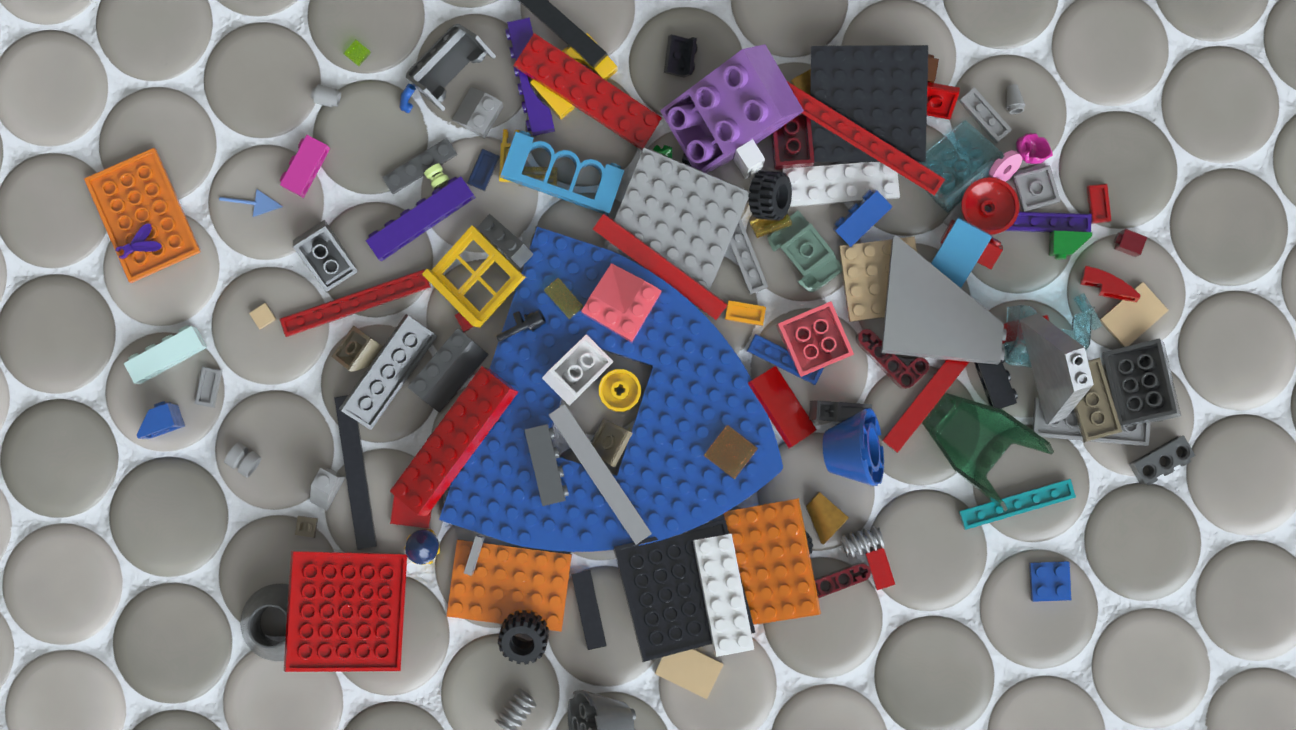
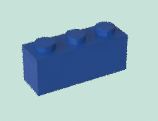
[833,189,893,247]

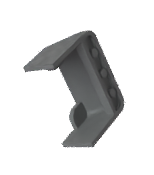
[406,24,496,111]

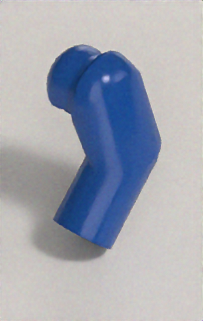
[399,83,416,113]

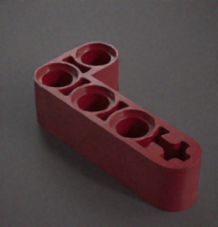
[856,329,930,389]
[814,563,871,598]

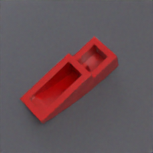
[1080,266,1141,303]

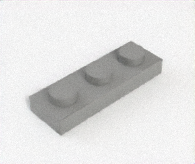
[959,87,1012,143]

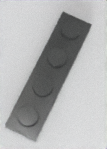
[382,138,457,194]

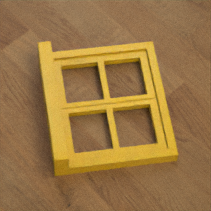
[422,225,526,328]

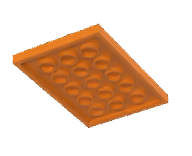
[84,148,201,283]
[724,498,821,625]
[446,539,572,632]

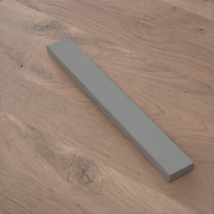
[549,404,652,544]

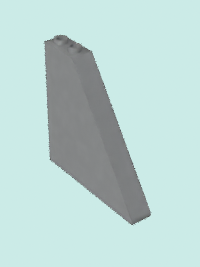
[881,236,1007,365]
[1020,313,1094,425]

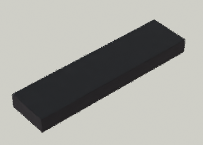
[571,570,607,650]

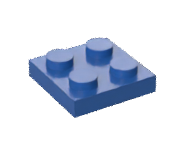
[1029,561,1072,602]

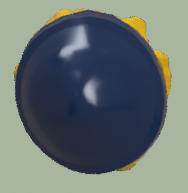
[404,529,440,565]

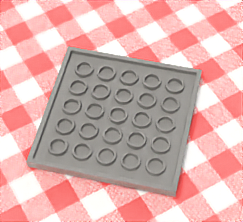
[603,147,751,291]

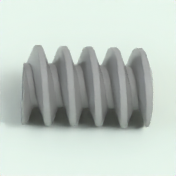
[841,526,885,558]
[495,689,536,730]

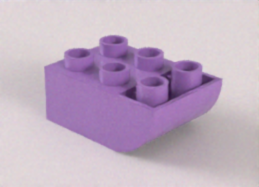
[660,44,804,173]

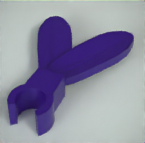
[115,223,162,259]

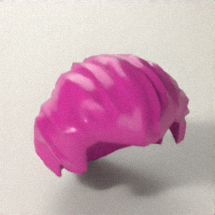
[1016,133,1053,164]

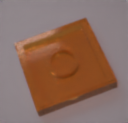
[703,425,758,479]

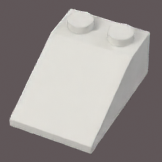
[542,334,614,406]

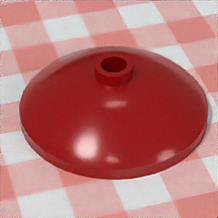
[961,177,1019,235]

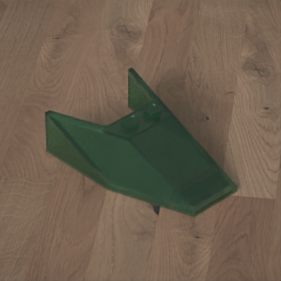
[922,393,1054,512]

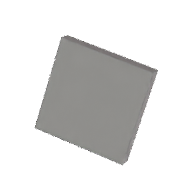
[1012,165,1061,212]

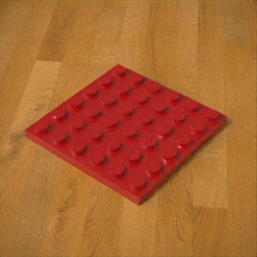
[283,551,407,672]

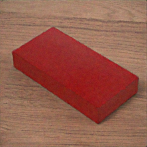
[1087,184,1112,224]
[865,548,896,590]

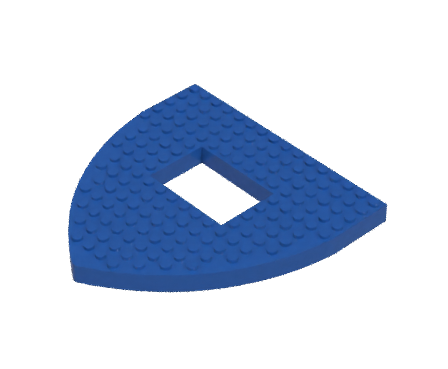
[439,227,783,552]

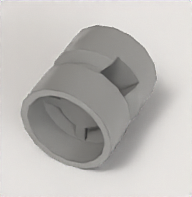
[224,442,262,478]

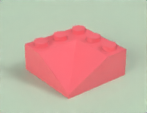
[581,263,662,342]
[776,301,854,377]

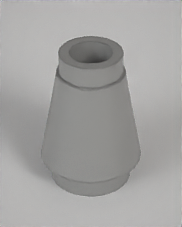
[1006,84,1025,114]

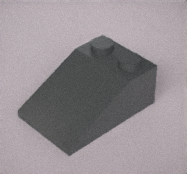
[293,220,358,292]

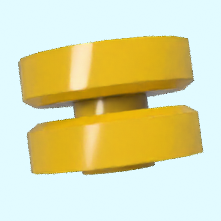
[599,369,641,412]

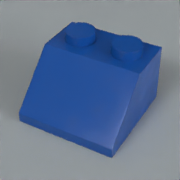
[137,401,185,439]

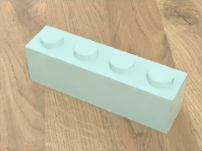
[124,325,207,384]

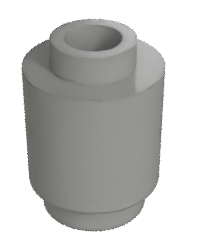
[311,84,341,107]

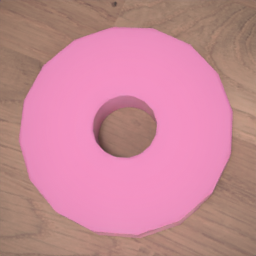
[989,150,1022,182]

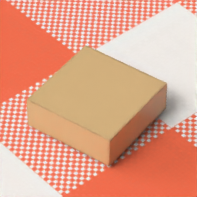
[249,303,276,330]

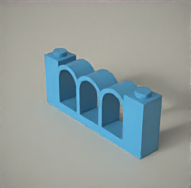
[500,131,624,215]

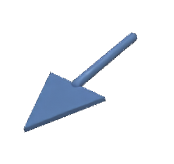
[219,190,283,217]

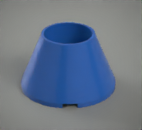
[822,408,884,486]

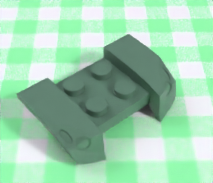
[767,210,842,292]

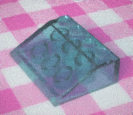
[919,120,1004,213]

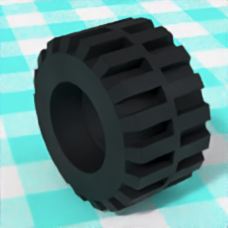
[748,171,792,220]
[498,610,549,665]

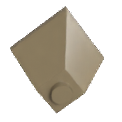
[331,325,383,372]

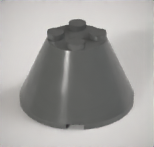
[568,690,636,730]

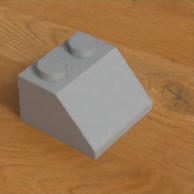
[452,87,504,139]

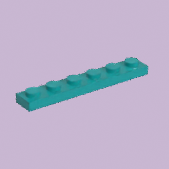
[959,479,1076,530]

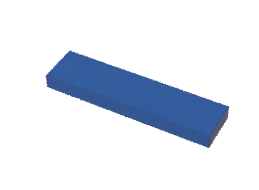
[747,334,824,385]

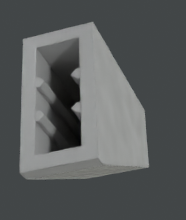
[310,468,346,511]

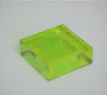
[343,39,371,67]

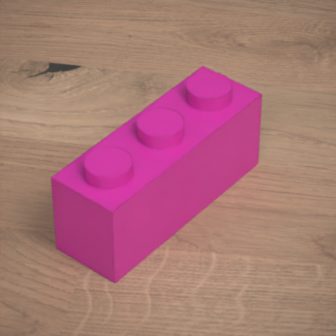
[280,135,330,198]

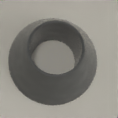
[240,583,289,661]

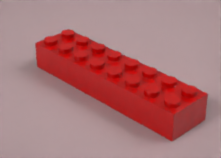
[390,366,518,516]

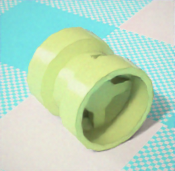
[424,163,450,190]

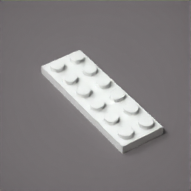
[782,162,900,207]
[693,534,754,657]

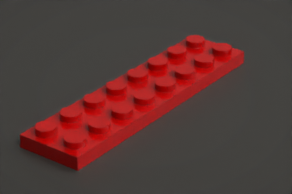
[513,33,662,150]

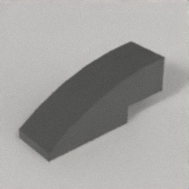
[809,400,872,422]

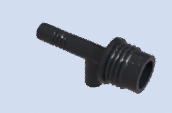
[496,309,546,342]

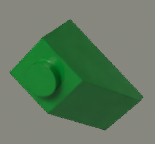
[1049,231,1092,260]

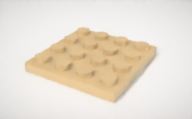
[839,236,917,322]

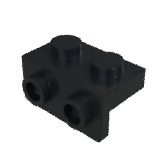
[664,34,698,78]

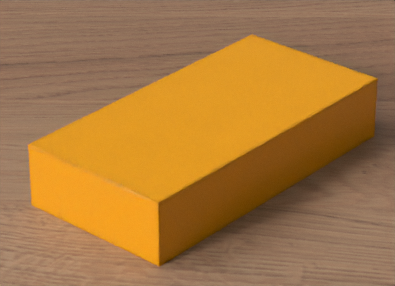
[725,300,766,326]

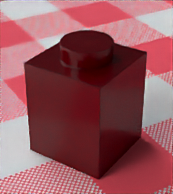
[1114,229,1147,257]

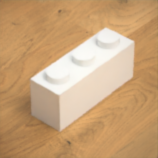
[733,139,765,179]

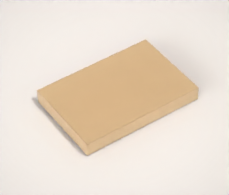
[1099,282,1169,347]
[655,649,724,699]

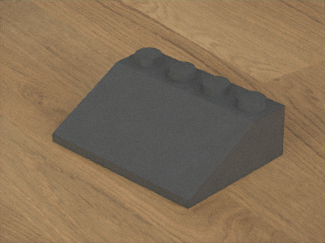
[1103,338,1181,426]

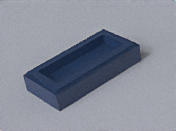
[467,149,500,191]

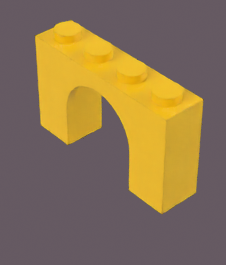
[530,33,618,120]

